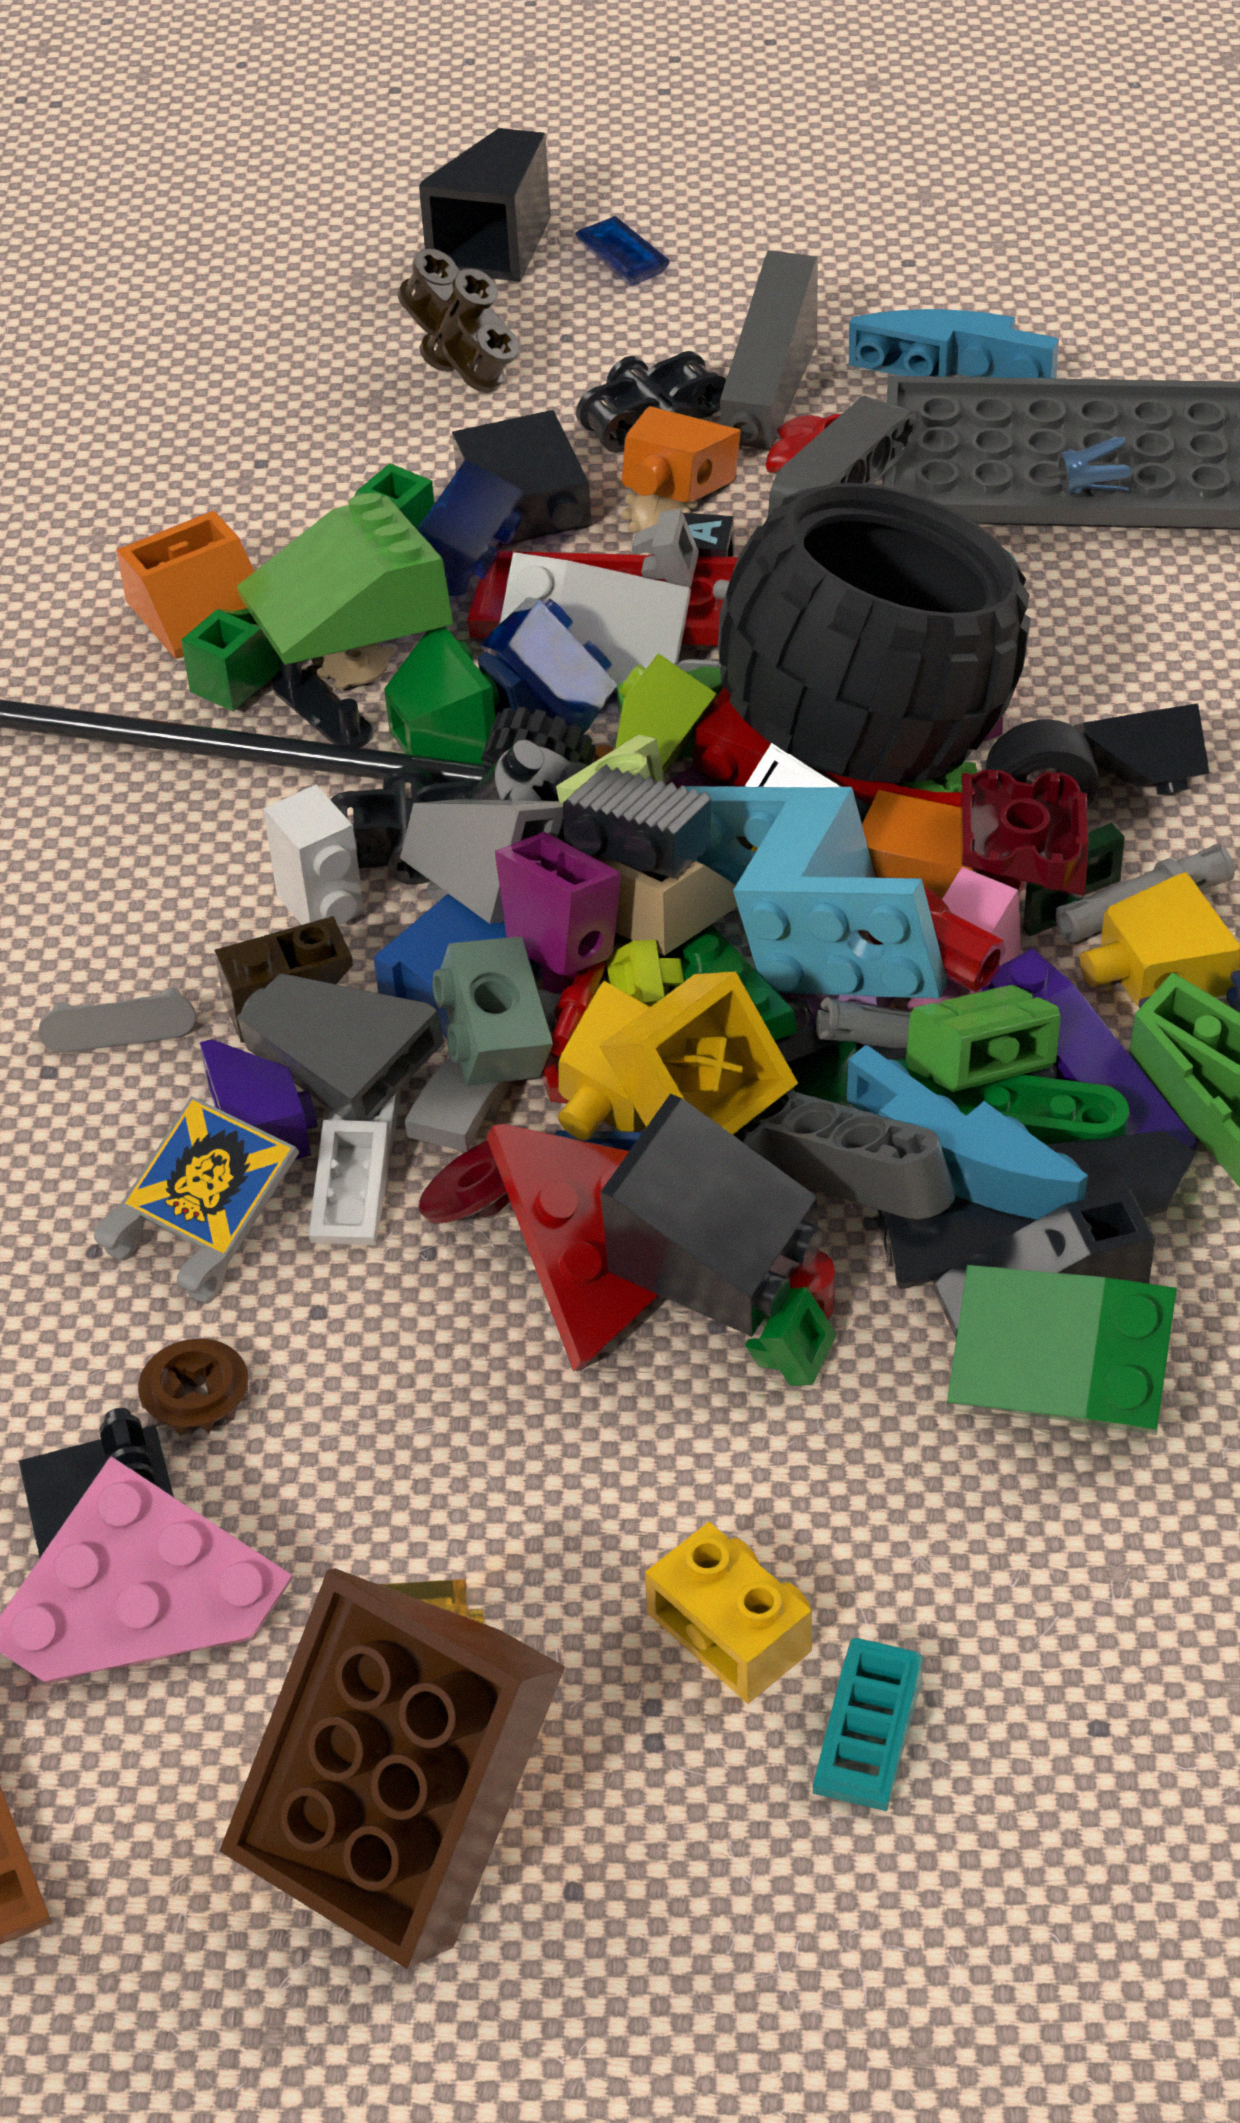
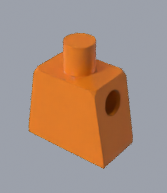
[621,406,741,503]

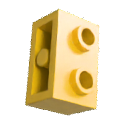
[645,1521,812,1704]

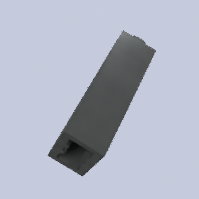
[720,250,818,449]

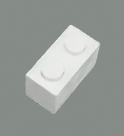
[263,785,364,925]

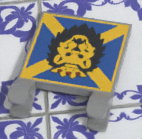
[94,1096,299,1304]

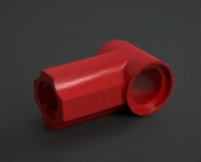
[868,886,1006,992]

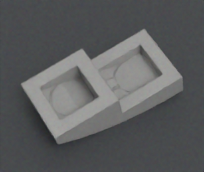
[405,1057,514,1152]

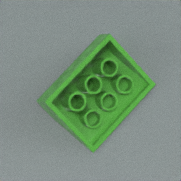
[237,493,453,665]

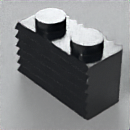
[563,764,711,880]

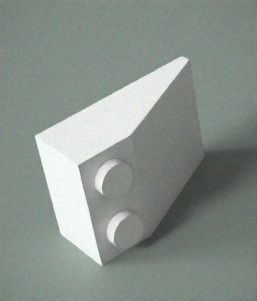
[494,552,691,692]

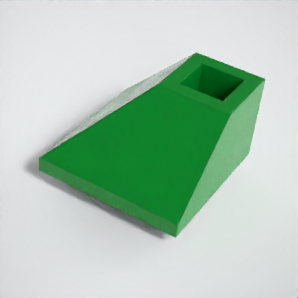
[384,626,500,764]

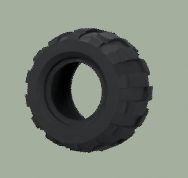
[718,483,1031,783]

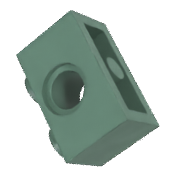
[432,936,553,1086]

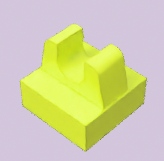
[606,940,684,1007]

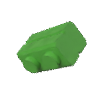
[906,985,1061,1092]

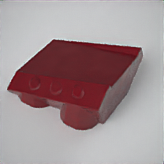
[960,770,1088,899]

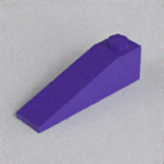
[982,948,1198,1151]

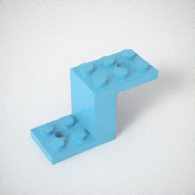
[684,786,948,999]

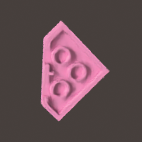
[0,1456,293,1684]

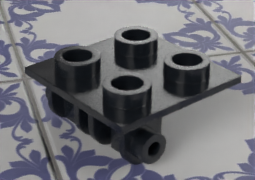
[18,1408,174,1558]

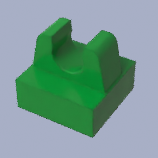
[745,1287,837,1386]

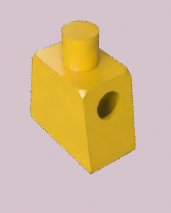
[1079,872,1240,1007]
[558,981,650,1140]

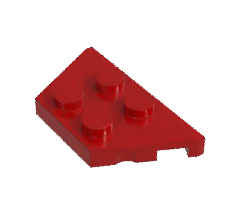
[486,1124,659,1372]

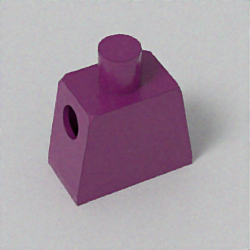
[495,832,621,993]

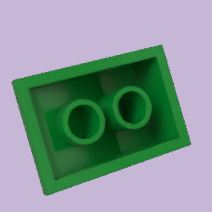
[947,1265,1177,1435]

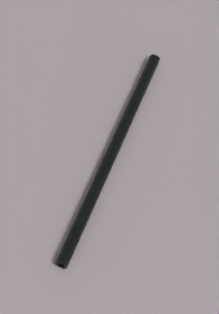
[0,699,489,784]

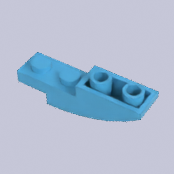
[849,309,1059,378]
[847,1045,1088,1220]

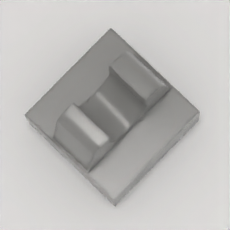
[632,508,699,587]

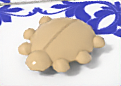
[620,493,698,533]
[311,643,395,690]

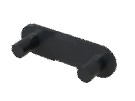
[273,658,373,748]

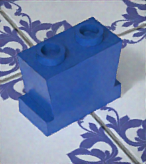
[373,894,534,1038]

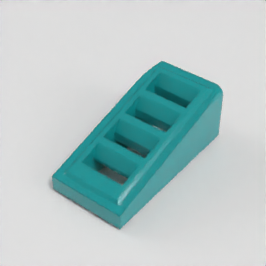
[813,1638,923,1811]

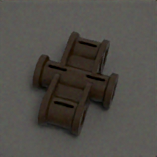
[397,248,520,392]

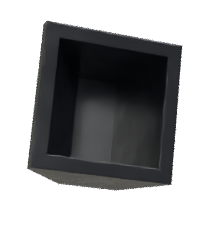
[419,128,551,282]
[600,1093,823,1337]

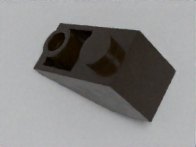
[214,916,353,1043]

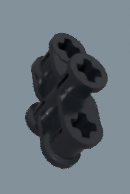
[575,351,726,453]
[330,766,479,885]

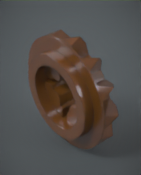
[138,1338,248,1436]

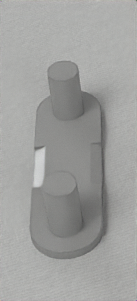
[39,988,195,1053]

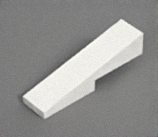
[308,1086,403,1245]

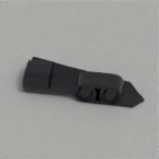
[876,1131,1197,1289]

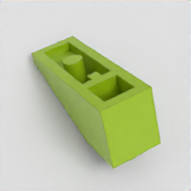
[615,653,717,774]

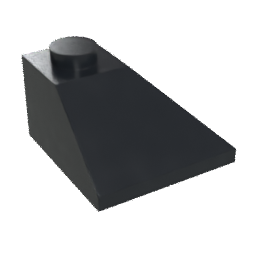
[1074,703,1210,795]

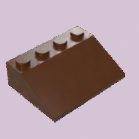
[219,1568,565,1969]

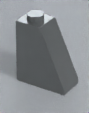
[237,973,444,1121]

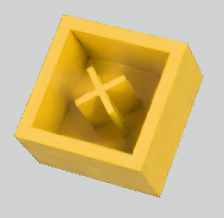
[599,971,798,1135]

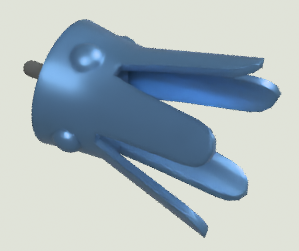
[1047,437,1133,495]

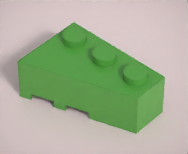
[1129,972,1240,1187]

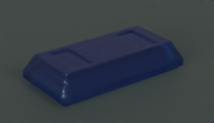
[575,216,670,286]

